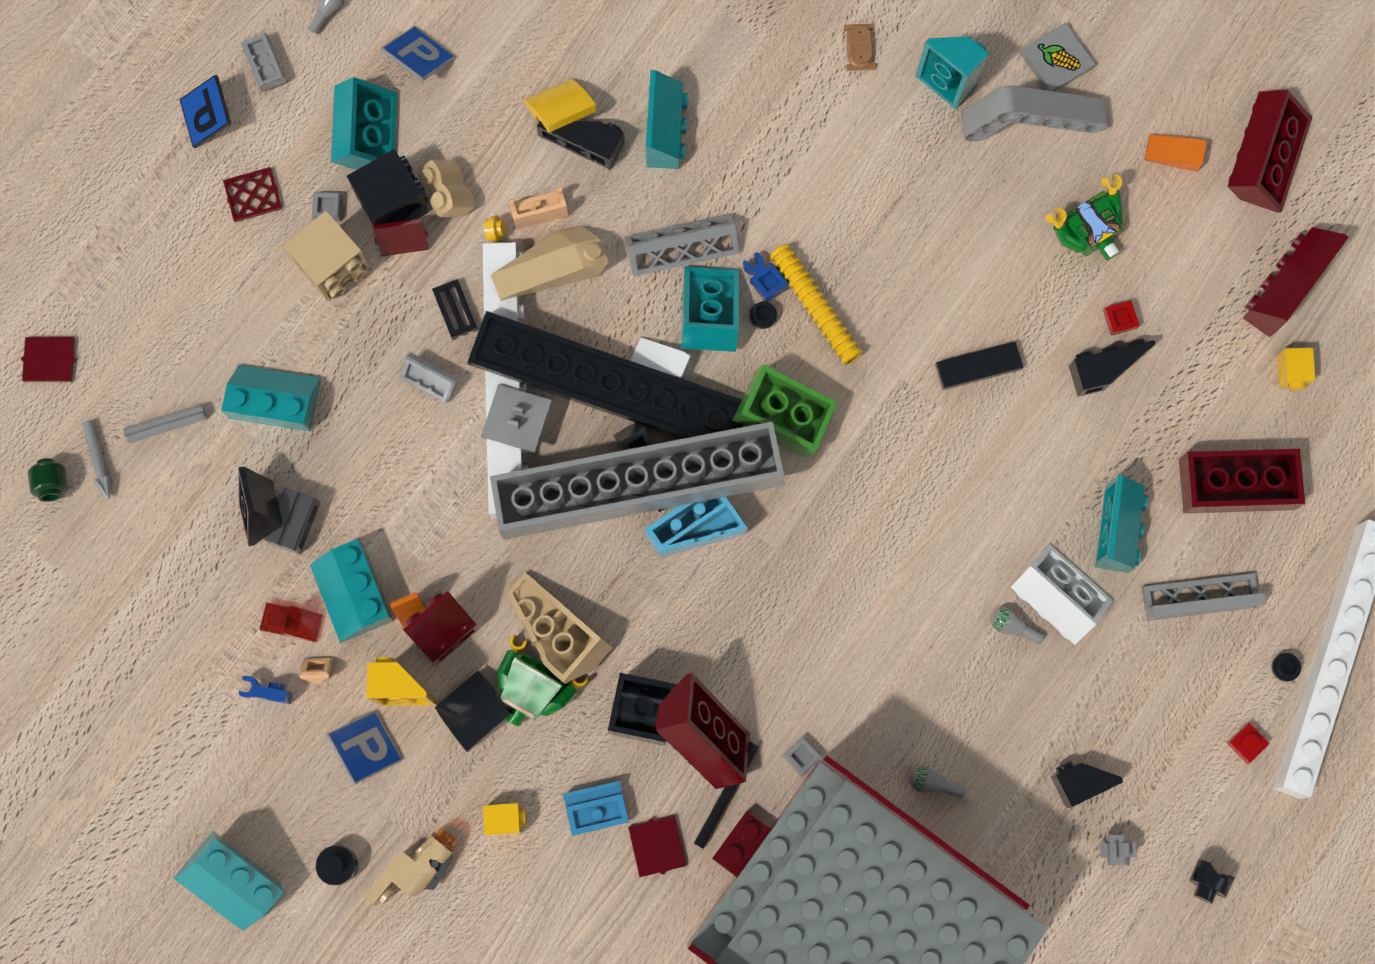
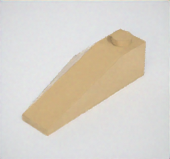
[491,226,609,301]
[507,572,613,684]

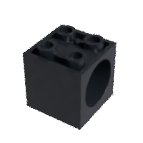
[347,149,429,225]
[608,673,677,746]

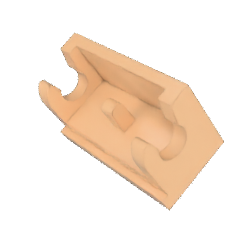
[508,187,568,230]

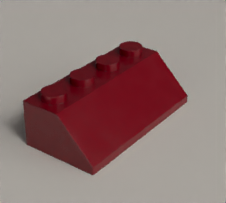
[1228,90,1312,212]
[1243,227,1349,337]
[655,672,750,789]

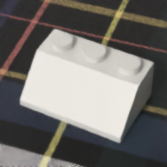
[1011,544,1113,645]

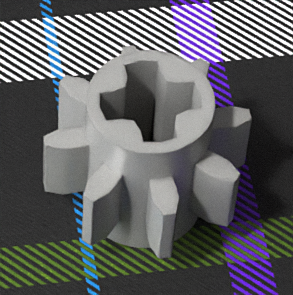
[1099,835,1137,865]

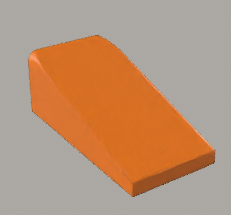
[1144,134,1207,172]
[390,592,427,628]

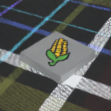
[1020,23,1095,92]

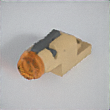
[364,828,459,905]

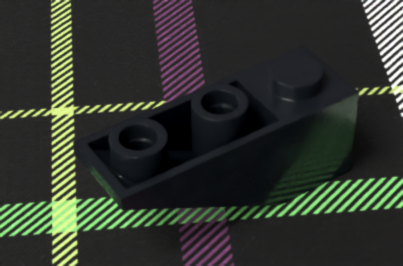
[1069,339,1155,397]

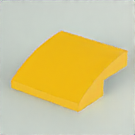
[524,79,596,133]

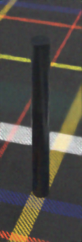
[694,742,760,849]

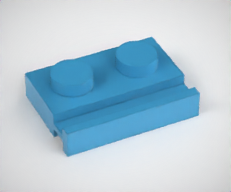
[563,781,629,836]

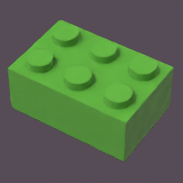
[733,364,838,457]

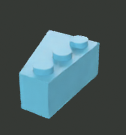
[645,497,747,558]

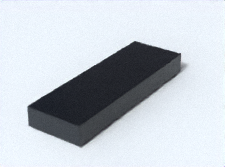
[935,342,1023,390]

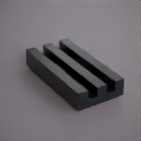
[432,279,478,340]

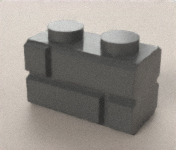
[264,488,321,555]

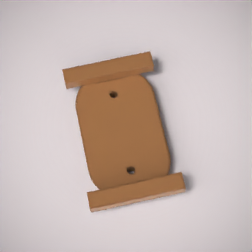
[844,24,876,71]

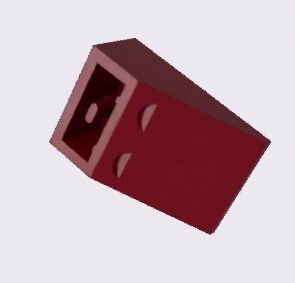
[403,591,480,666]

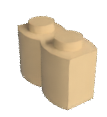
[419,160,474,217]

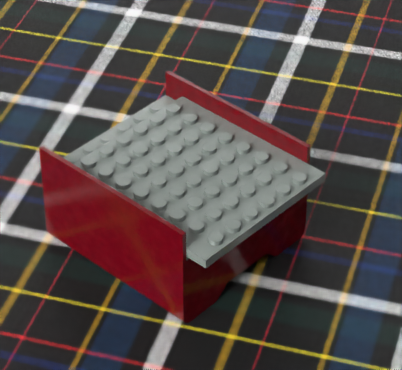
[687,755,1048,964]

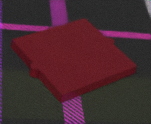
[373,218,429,257]
[21,337,76,382]
[628,816,686,877]

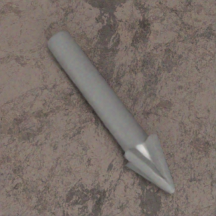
[82,420,112,499]

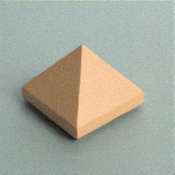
[300,658,333,684]

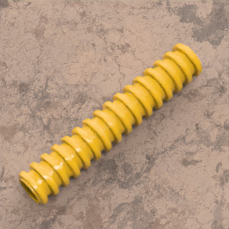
[770,244,863,365]

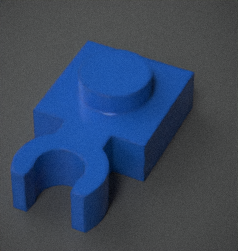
[743,252,788,302]

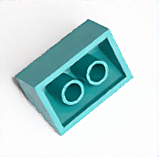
[915,36,989,109]
[646,70,688,169]
[331,77,397,169]
[221,365,321,432]
[1095,475,1148,573]
[310,539,393,643]
[174,831,284,931]

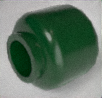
[28,458,68,502]

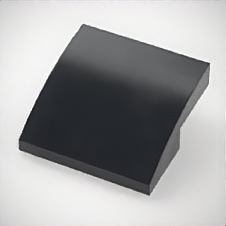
[435,670,512,752]

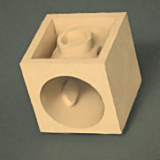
[282,211,370,302]

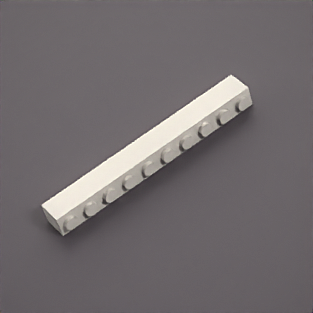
[483,242,528,519]
[1272,519,1375,799]

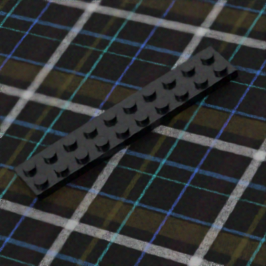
[467,311,743,439]

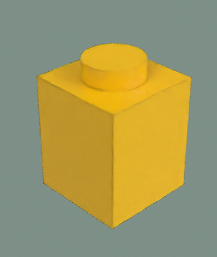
[1277,348,1315,391]
[483,803,527,836]

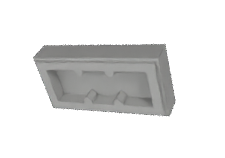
[241,33,286,92]
[399,352,459,403]

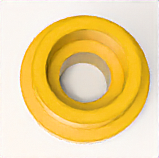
[484,215,506,243]

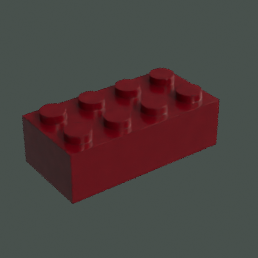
[1179,448,1306,514]

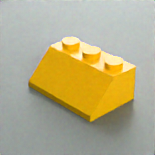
[366,657,437,706]

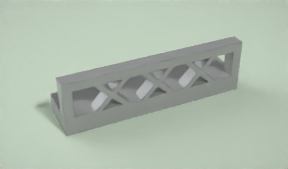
[624,214,740,276]
[1142,573,1267,621]

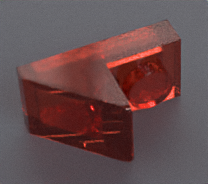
[259,602,323,643]

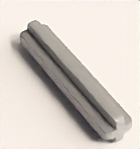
[123,404,207,443]

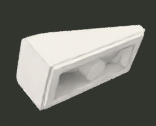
[630,338,691,379]

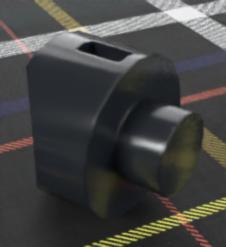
[315,845,359,885]
[1189,859,1235,904]

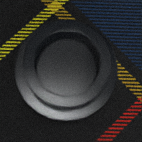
[750,302,777,329]
[1271,653,1301,682]

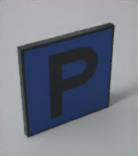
[179,75,232,148]

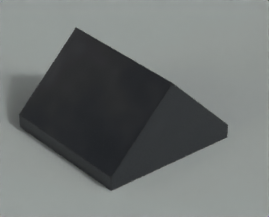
[238,466,283,546]

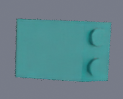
[681,266,739,352]

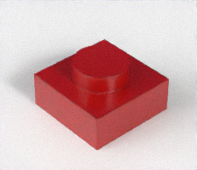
[1103,301,1140,336]
[1227,723,1270,764]

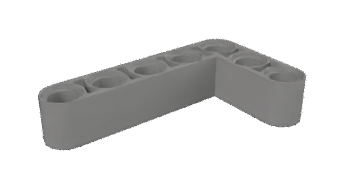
[962,85,1108,142]

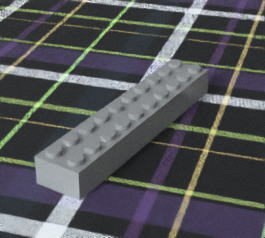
[490,421,784,540]

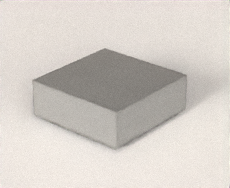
[312,192,342,222]
[782,736,823,777]

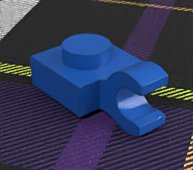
[239,676,293,704]

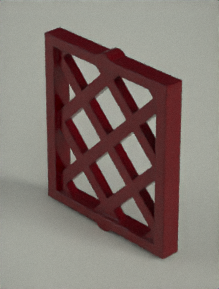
[223,167,282,222]

